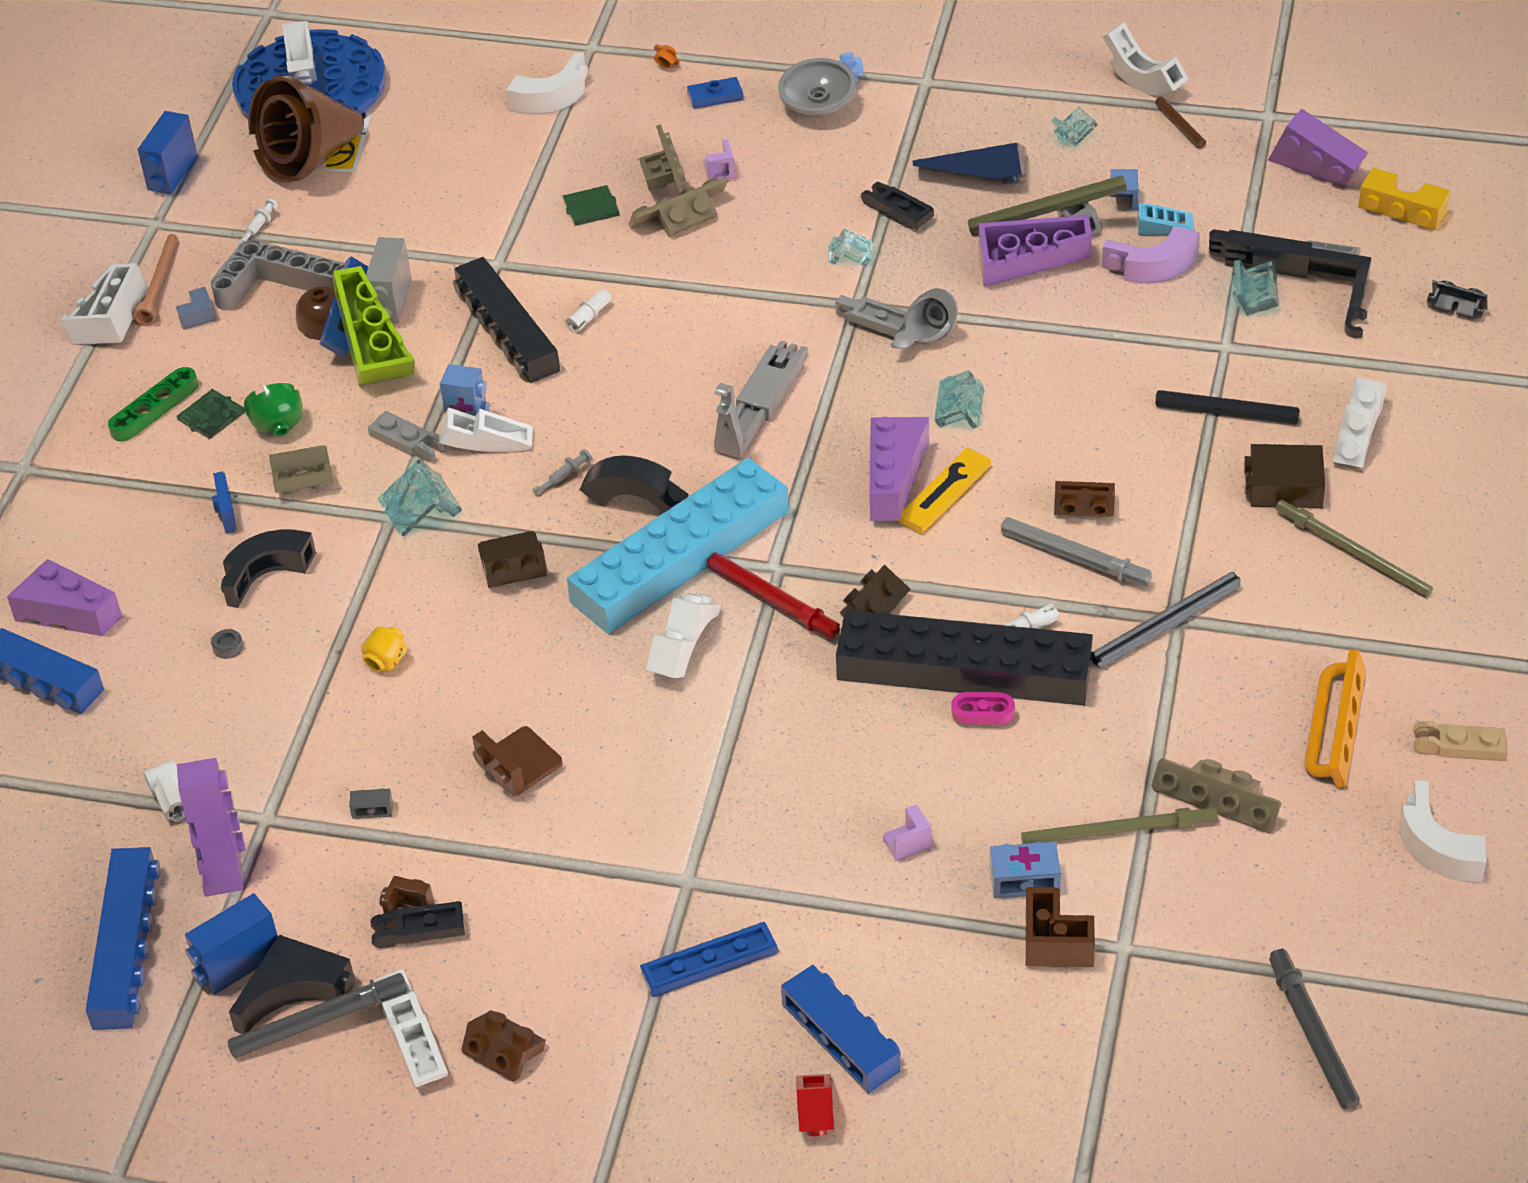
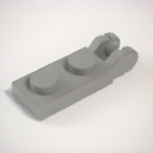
[368,411,447,462]

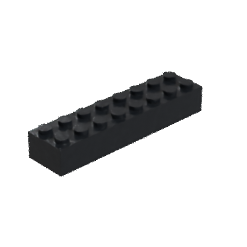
[836,610,1093,706]

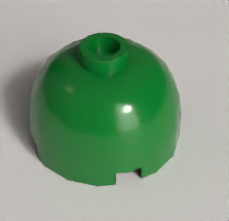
[244,383,303,436]

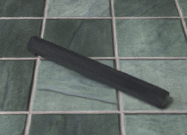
[1155,390,1300,424]

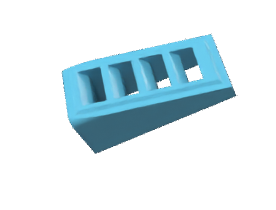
[1138,203,1194,235]

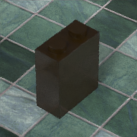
[1244,444,1325,508]

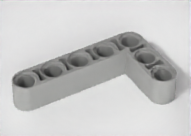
[211,239,345,310]

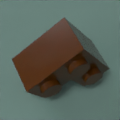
[1025,887,1095,967]

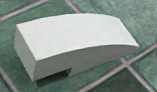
[439,408,533,452]

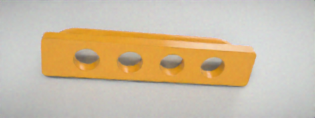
[1304,650,1366,788]

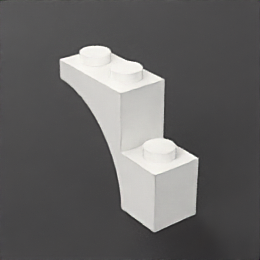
[282,20,317,85]
[1333,377,1388,468]
[646,593,721,678]

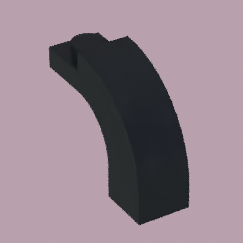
[579,455,689,513]
[221,529,316,608]

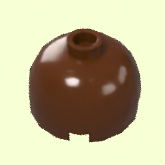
[296,287,335,340]

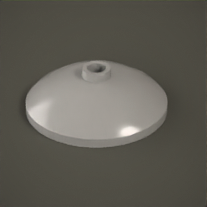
[778,58,856,116]

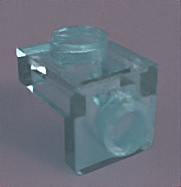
[1051,106,1098,147]
[828,228,873,266]

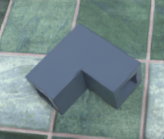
[176,287,216,330]

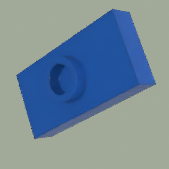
[687,77,743,108]
[212,471,237,534]

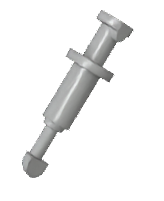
[532,449,593,495]

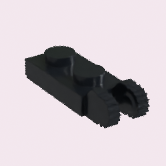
[860,181,934,230]
[370,901,465,948]

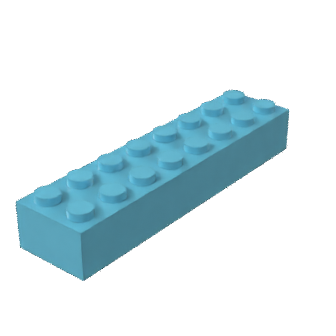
[567,457,789,635]

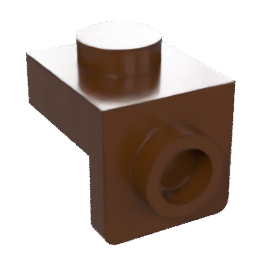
[379,876,434,913]

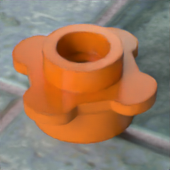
[654,44,680,68]

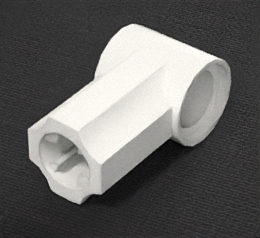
[143,760,186,822]

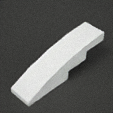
[373,969,448,1088]

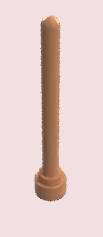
[133,234,178,326]

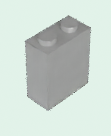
[366,237,412,324]

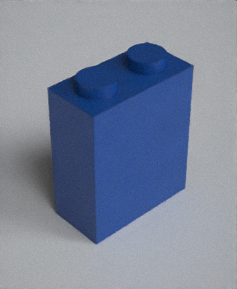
[137,111,198,194]
[185,893,278,995]

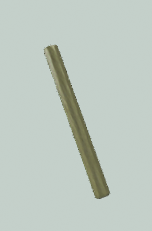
[968,175,1127,234]

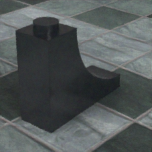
[229,935,355,1034]

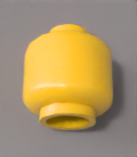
[361,626,407,672]

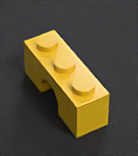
[1358,168,1450,230]

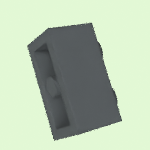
[349,788,393,819]

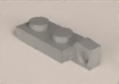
[836,295,906,337]

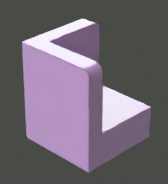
[703,139,735,180]
[883,804,931,861]

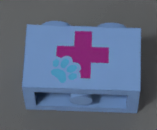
[440,364,490,416]
[990,842,1061,898]

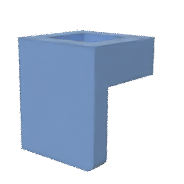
[1110,169,1139,210]

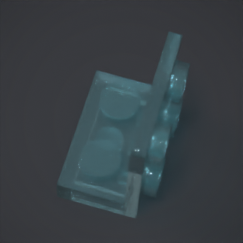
[378,459,463,536]

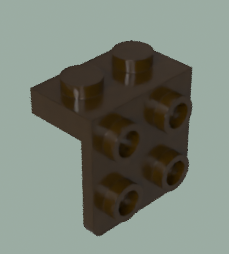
[478,531,547,588]

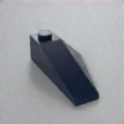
[912,142,1026,184]

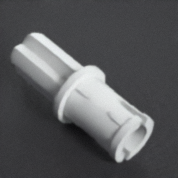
[565,289,611,333]

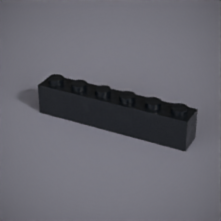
[453,256,560,383]

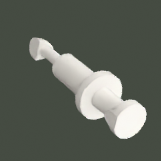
[238,198,278,246]

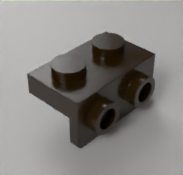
[840,564,911,617]

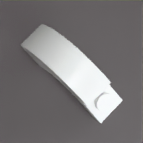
[1102,22,1189,96]
[506,52,588,114]
[1399,780,1486,883]

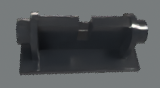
[1427,280,1488,319]

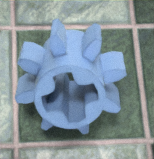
[838,52,864,83]

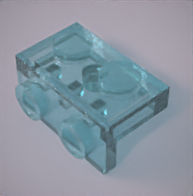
[1232,260,1279,316]
[934,370,984,429]

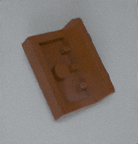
[1054,481,1115,517]
[461,1010,546,1081]

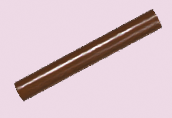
[1155,96,1206,148]

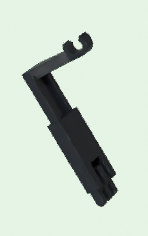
[1208,229,1372,338]

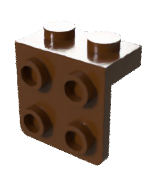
[472,726,563,797]

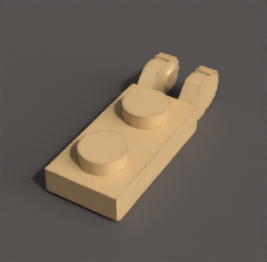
[1413,721,1506,761]

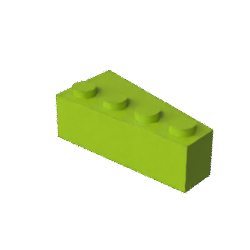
[333,266,415,385]

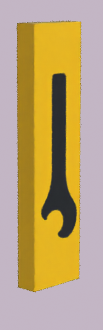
[898,447,991,535]

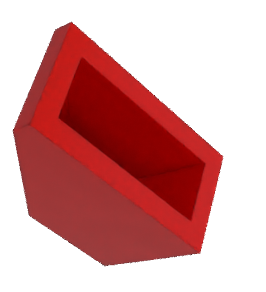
[796,1074,834,1136]

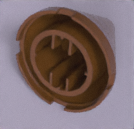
[248,75,364,183]

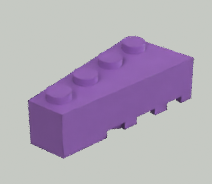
[978,215,1092,287]
[869,416,929,521]
[177,758,246,897]

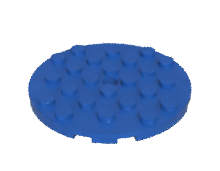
[232,29,386,117]

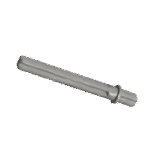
[1001,517,1152,587]

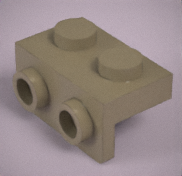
[269,445,333,494]

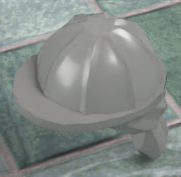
[890,288,958,349]

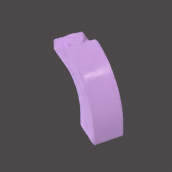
[1102,226,1200,283]

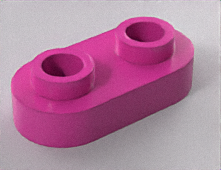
[951,692,1015,725]

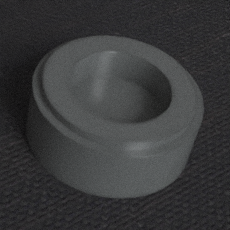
[211,629,243,659]

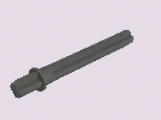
[1269,948,1360,1110]
[227,973,408,1058]

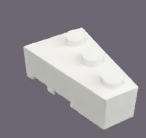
[60,263,148,344]

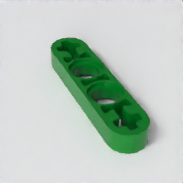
[108,367,198,441]

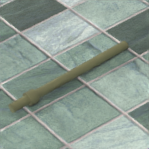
[1276,500,1433,597]
[1021,807,1217,844]

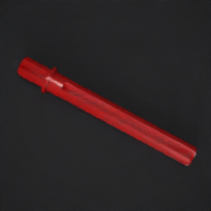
[707,552,841,639]

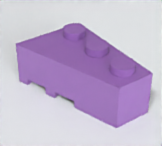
[1268,108,1368,187]
[7,559,122,636]

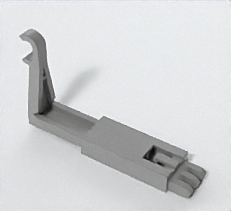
[714,341,808,459]

